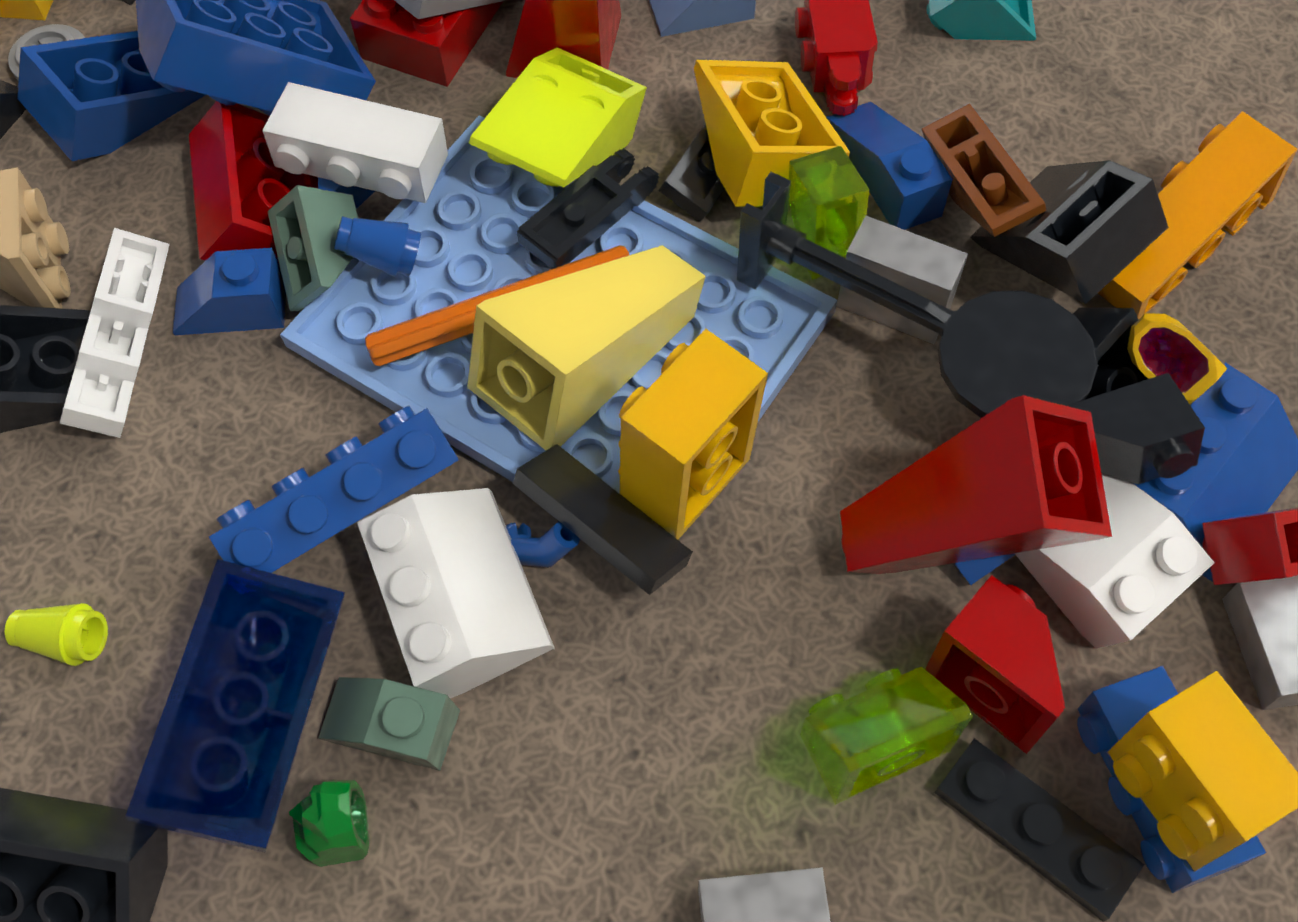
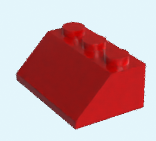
[189,101,318,265]

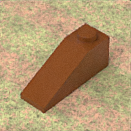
[921,104,1047,237]

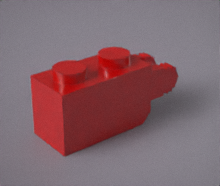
[795,0,878,116]

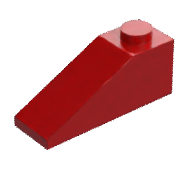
[1202,507,1298,585]

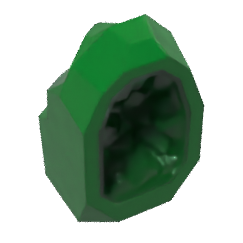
[289,780,369,867]

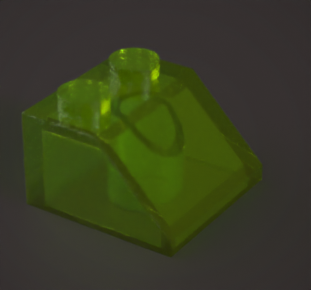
[800,666,973,805]

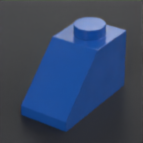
[173,248,286,335]

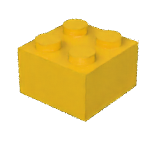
[1107,671,1298,872]

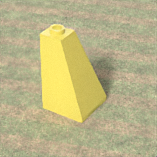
[467,245,706,451]

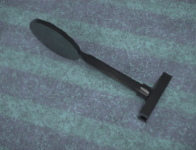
[737,172,1098,418]

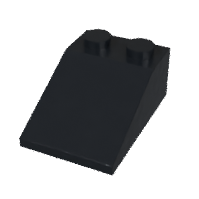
[0,305,91,433]

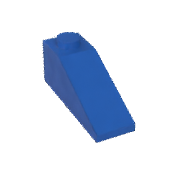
[826,102,953,230]

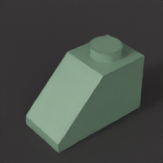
[268,185,358,311]
[318,677,460,771]

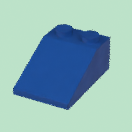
[17,31,206,161]

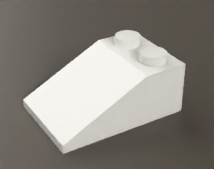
[1015,473,1215,649]

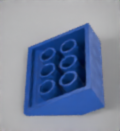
[136,0,376,116]

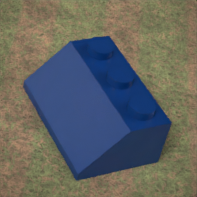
[1133,362,1298,582]

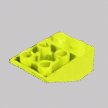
[469,47,647,188]

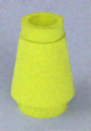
[5,603,108,666]

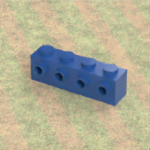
[209,405,459,590]

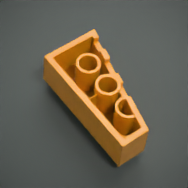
[1098,111,1298,319]

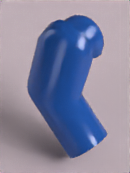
[506,521,580,568]

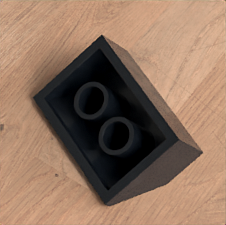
[0,788,168,922]

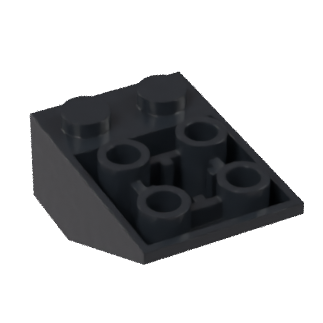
[970,160,1169,304]

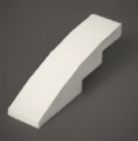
[60,228,169,438]

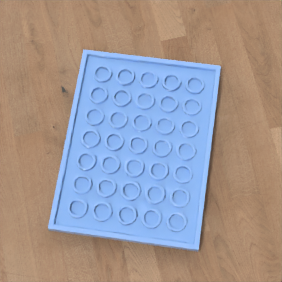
[280,115,837,493]

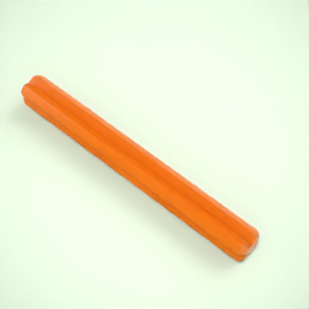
[365,245,629,366]

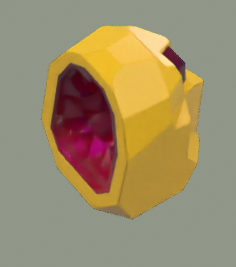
[1127,313,1227,404]

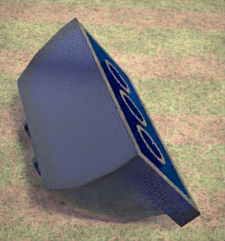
[125,559,345,853]

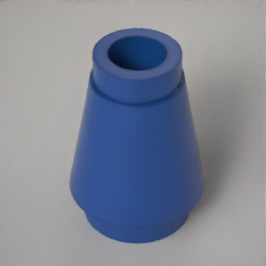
[334,216,421,277]

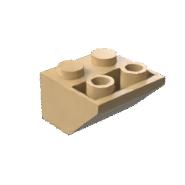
[0,167,71,309]

